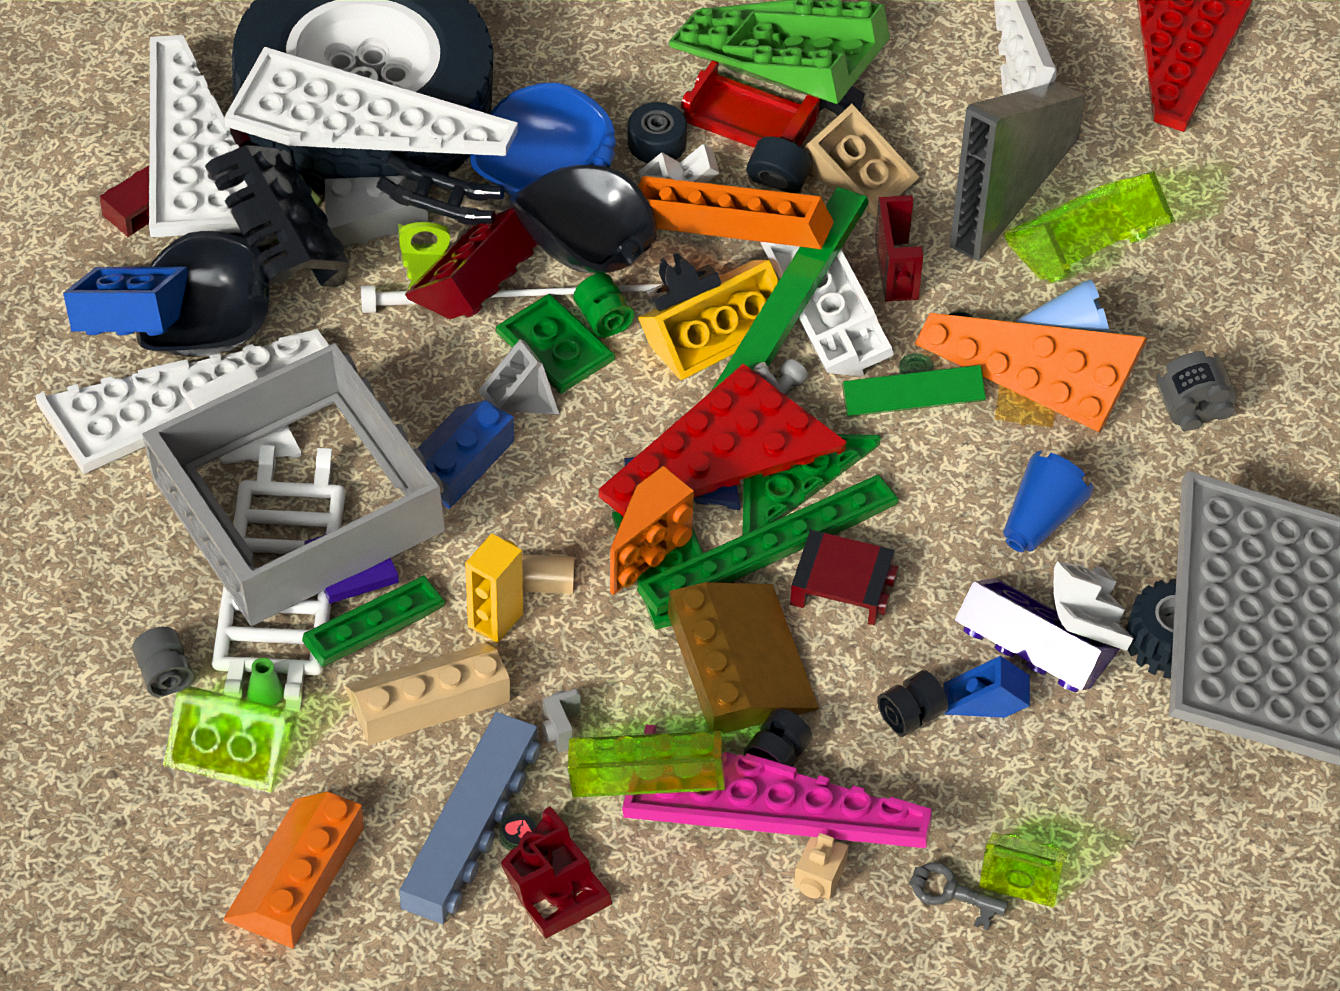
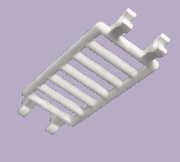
[212,445,346,711]

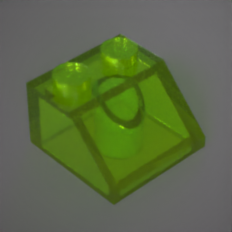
[979,832,1068,908]

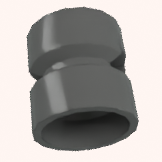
[132,627,194,698]

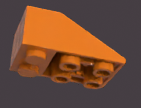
[610,466,694,595]

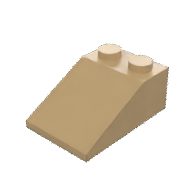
[803,104,919,217]

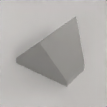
[478,339,559,414]

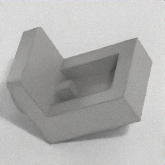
[541,689,580,753]

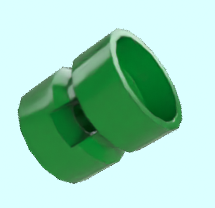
[573,273,634,339]

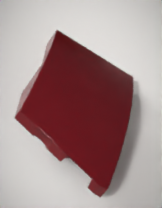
[501,806,612,939]

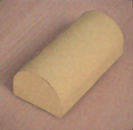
[522,554,575,594]

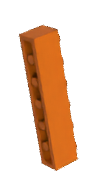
[638,176,834,249]

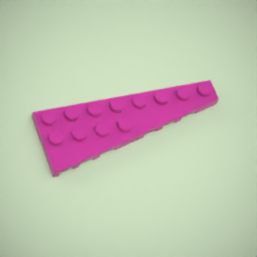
[622,724,932,848]

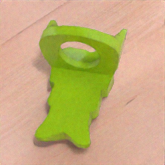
[398,222,451,290]

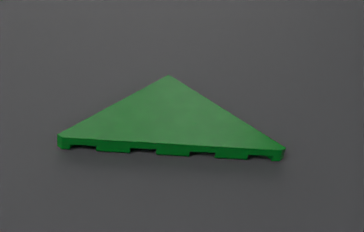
[742,434,881,535]

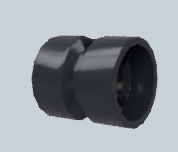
[877,670,948,737]
[744,708,812,767]

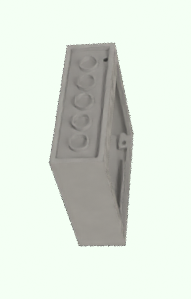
[142,343,447,626]

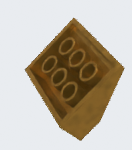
[667,582,819,736]

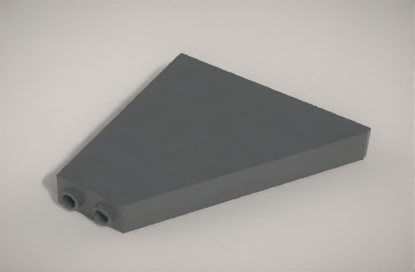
[950,81,1086,261]

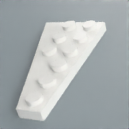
[994,0,1057,95]

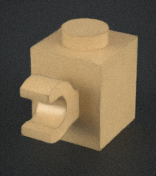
[794,833,849,900]

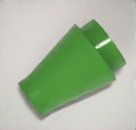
[247,658,284,707]

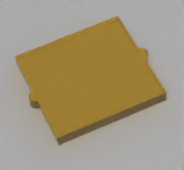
[994,385,1054,427]

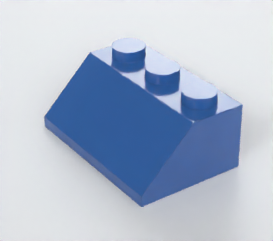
[63,267,188,336]
[418,400,514,509]

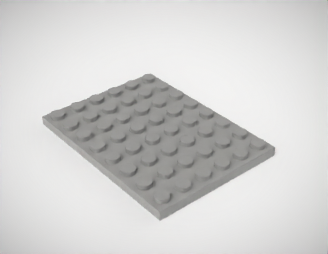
[1169,471,1340,766]

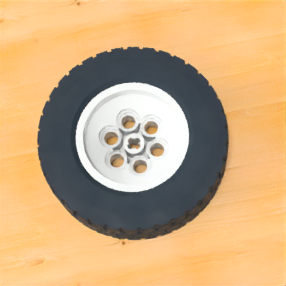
[232,0,494,193]

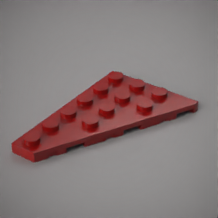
[1137,0,1253,132]
[598,363,846,517]

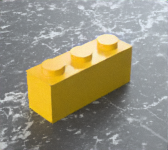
[465,533,523,643]

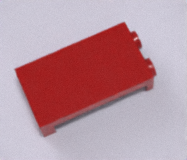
[681,60,820,148]

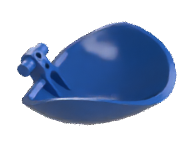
[470,83,617,196]

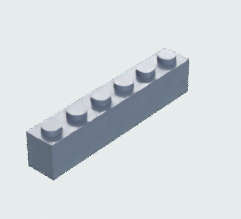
[399,712,541,924]

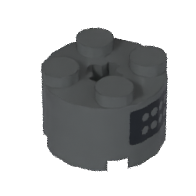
[1156,351,1236,432]

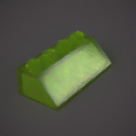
[568,728,725,798]

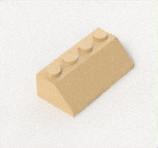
[345,643,510,745]

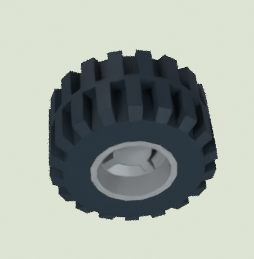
[1126,579,1176,679]

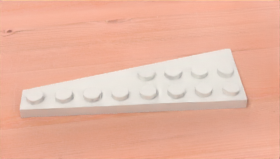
[36,329,330,474]

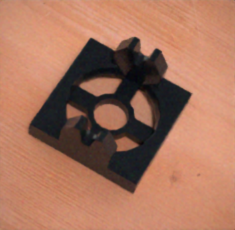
[646,253,721,311]

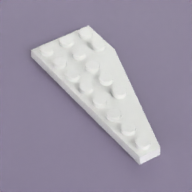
[149,35,247,237]
[224,47,518,156]

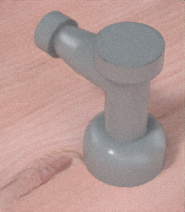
[753,359,808,395]

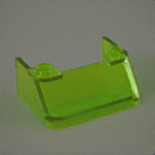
[1003,171,1175,284]

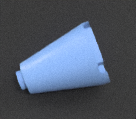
[1016,279,1110,333]

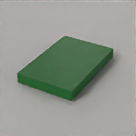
[495,293,615,394]

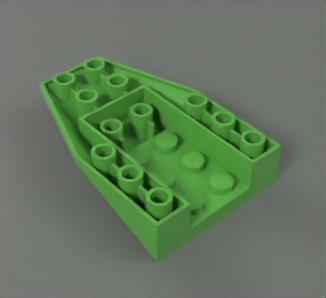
[669,0,890,104]

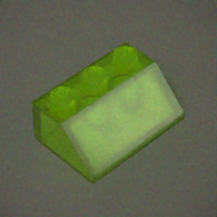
[163,686,297,792]

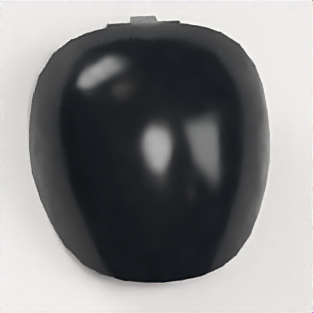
[509,165,657,274]
[136,231,270,357]

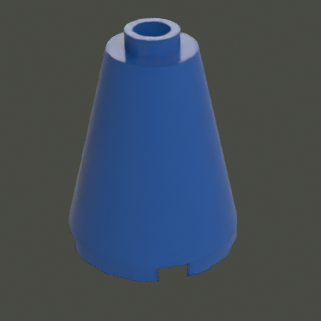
[1003,451,1094,553]

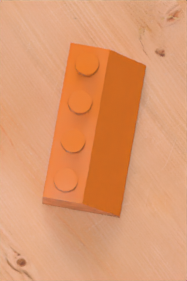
[224,791,364,948]

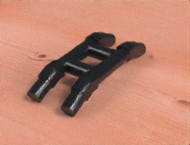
[376,152,505,225]

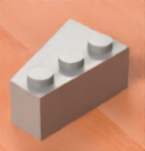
[325,176,428,247]

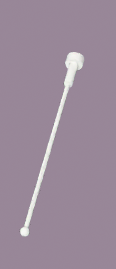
[361,284,661,313]

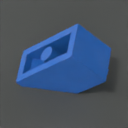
[943,656,1030,718]

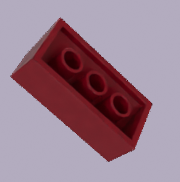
[405,208,537,320]

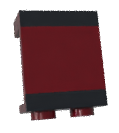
[875,195,923,302]
[790,529,899,626]

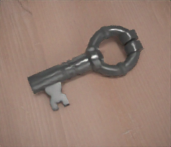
[909,862,1009,931]

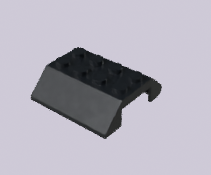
[205,145,350,287]

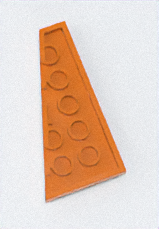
[915,313,1148,433]

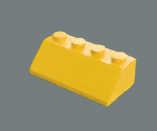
[638,260,778,380]

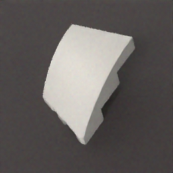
[185,363,301,464]
[1053,561,1133,651]

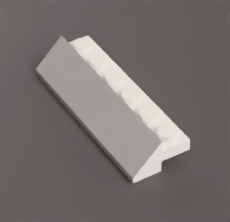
[760,242,894,377]

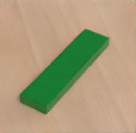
[842,365,986,417]
[302,575,445,668]

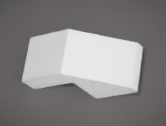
[638,144,719,183]

